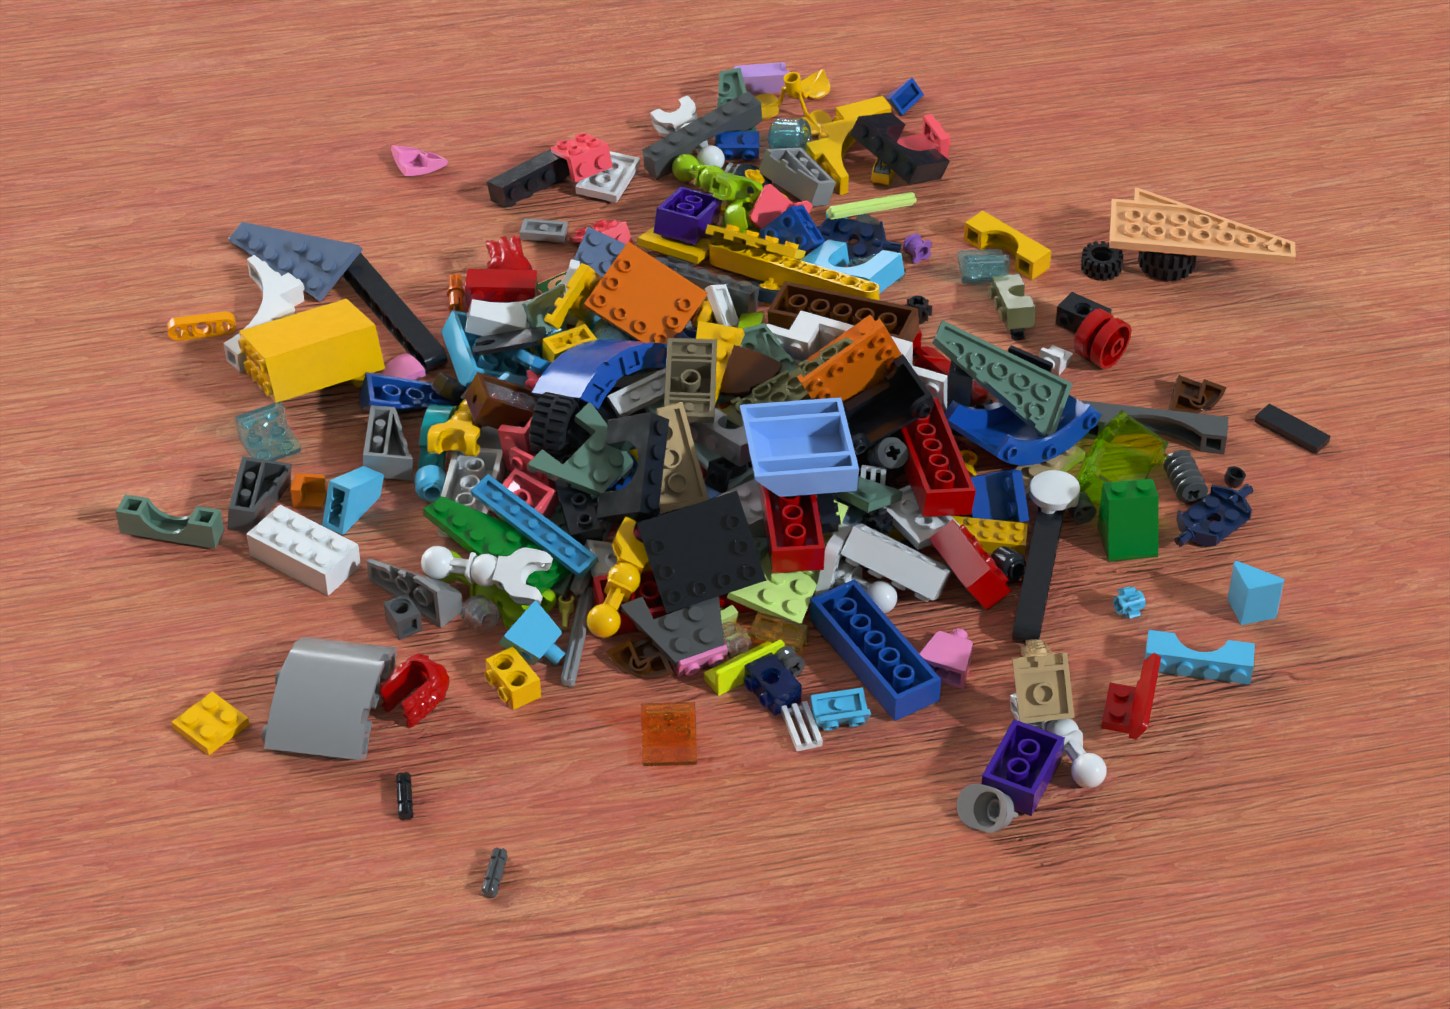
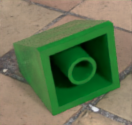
[1097,479,1159,562]

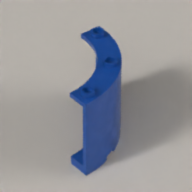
[532,339,667,409]
[944,395,1102,465]

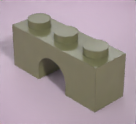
[989,274,1035,330]

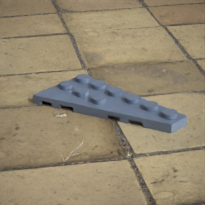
[228,222,363,302]

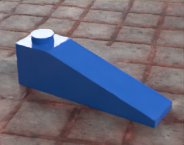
[359,372,461,412]

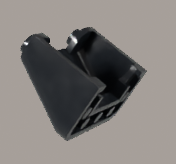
[825,354,934,455]

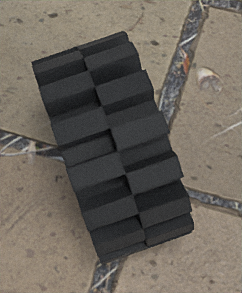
[1081,241,1123,281]

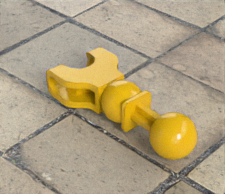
[427,399,480,457]
[587,517,652,638]

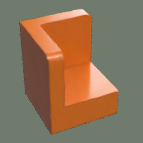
[290,473,327,510]

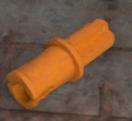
[447,273,465,312]

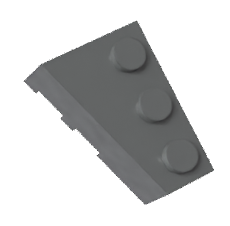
[227,456,292,533]

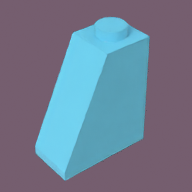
[322,466,384,535]

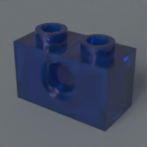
[743,652,802,716]

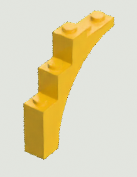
[806,96,892,195]

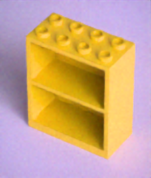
[238,299,385,403]

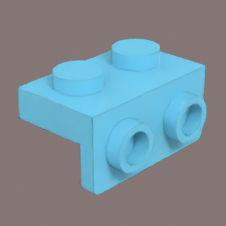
[809,687,871,731]

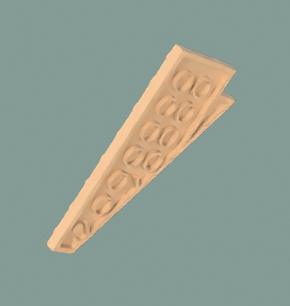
[1109,188,1296,264]

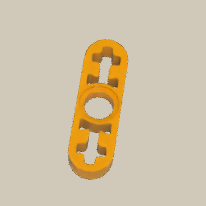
[167,311,236,341]

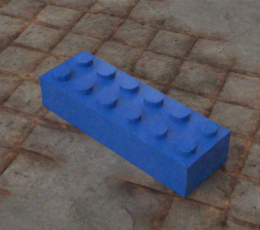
[810,579,941,721]

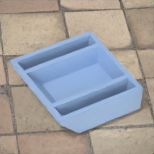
[740,397,859,497]

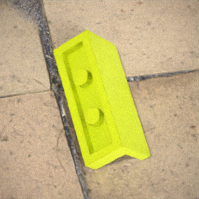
[704,639,785,696]

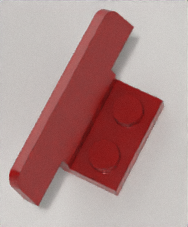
[914,346,988,401]
[1101,653,1161,739]

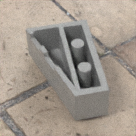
[759,148,836,207]
[363,405,413,481]

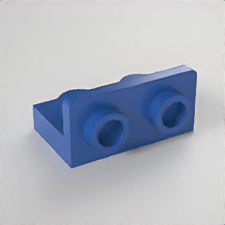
[716,131,759,160]

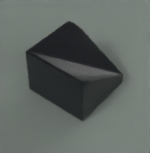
[431,372,466,403]

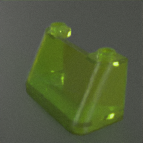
[1075,410,1169,506]

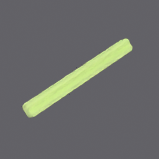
[826,192,917,220]

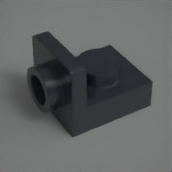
[705,457,747,493]

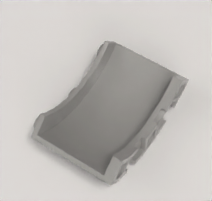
[262,637,397,760]

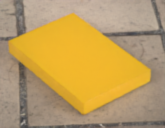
[637,227,709,264]

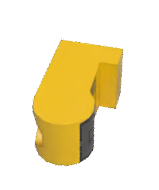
[871,158,895,186]

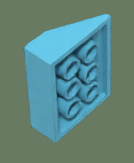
[441,310,530,390]

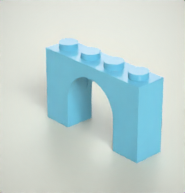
[801,239,905,294]

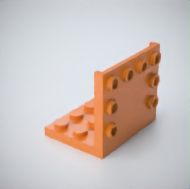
[582,241,708,344]
[797,315,902,403]

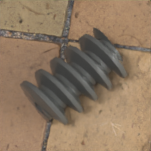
[866,437,909,469]
[1164,450,1208,504]

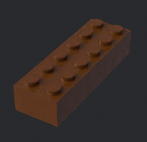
[767,281,919,342]

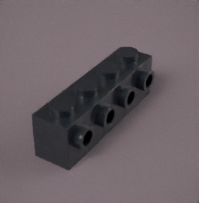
[486,149,570,207]
[553,453,606,546]

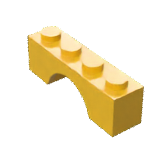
[964,211,1051,280]

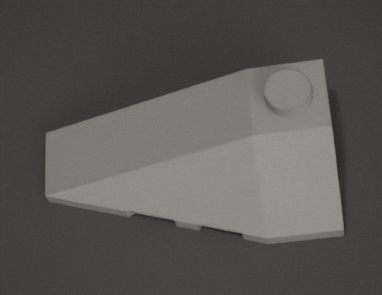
[367,559,463,628]

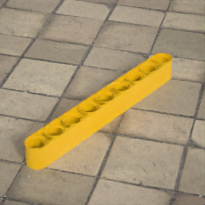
[709,237,879,300]

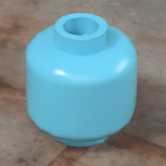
[414,465,446,502]

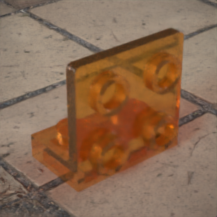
[641,702,697,766]

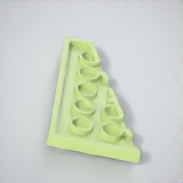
[726,500,849,629]

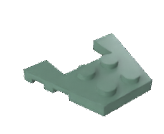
[715,323,798,405]
[527,402,634,497]

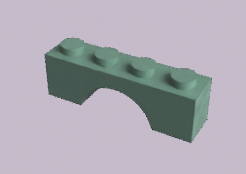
[116,494,224,549]

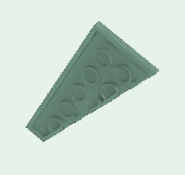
[932,320,1073,438]

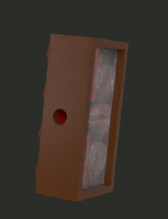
[465,372,540,429]

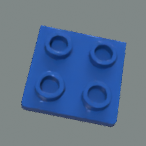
[759,205,825,259]
[971,469,1029,522]

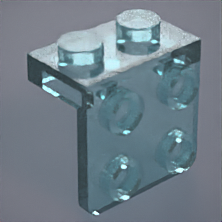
[957,249,1010,283]
[235,401,301,461]

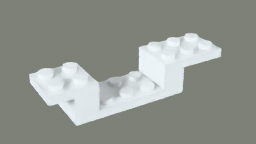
[767,311,947,413]

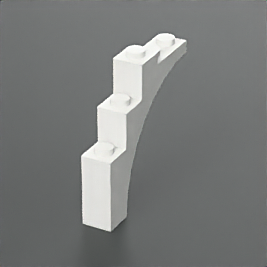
[224,255,305,372]
[465,259,580,336]

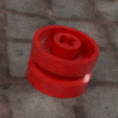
[1073,308,1132,369]

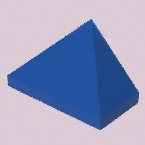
[885,78,924,116]

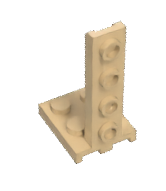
[1012,639,1075,723]

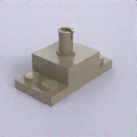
[664,338,717,423]

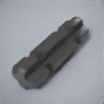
[481,847,508,898]

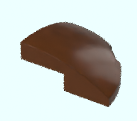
[720,345,782,396]
[1168,375,1227,413]
[606,637,674,679]

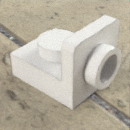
[1039,345,1073,376]

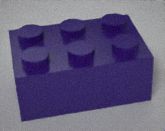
[653,186,722,245]
[981,719,1065,816]

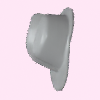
[957,783,1018,833]

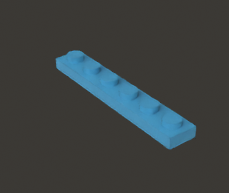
[470,474,599,579]

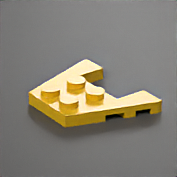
[544,263,602,330]

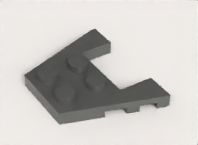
[620,596,724,667]

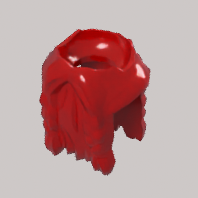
[486,235,533,270]
[379,653,450,728]

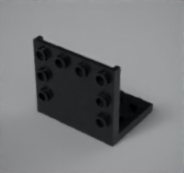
[637,491,767,613]

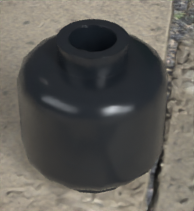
[990,546,1026,583]

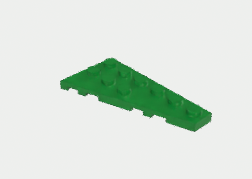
[423,496,572,594]

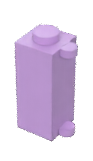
[734,62,789,94]

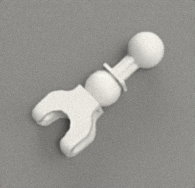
[650,96,725,168]
[421,546,553,606]
[833,559,897,614]
[1010,693,1107,788]

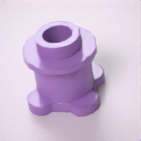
[903,234,932,264]

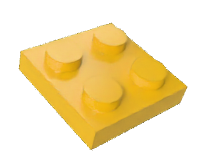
[172,691,250,756]

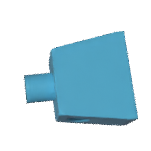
[498,601,566,665]

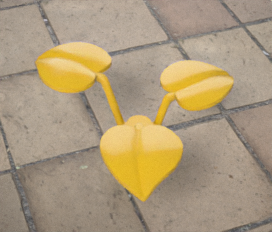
[755,69,832,136]

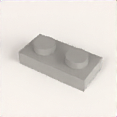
[520,218,568,243]

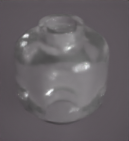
[461,594,500,633]

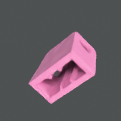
[919,628,973,690]

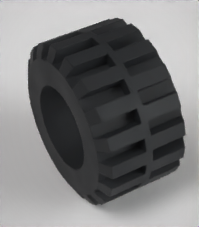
[1138,251,1196,281]
[529,392,579,457]

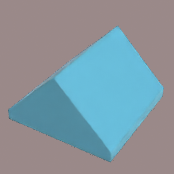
[1227,561,1285,625]

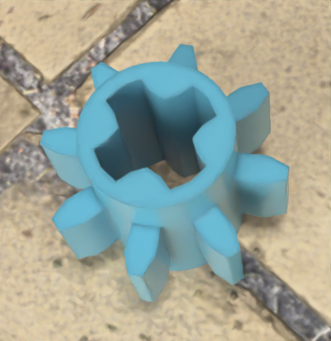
[1113,586,1146,619]

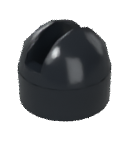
[1224,466,1246,488]

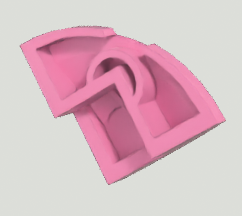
[391,145,448,176]
[381,353,426,380]

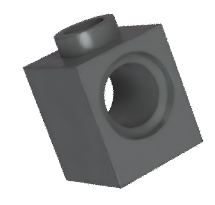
[384,593,423,640]

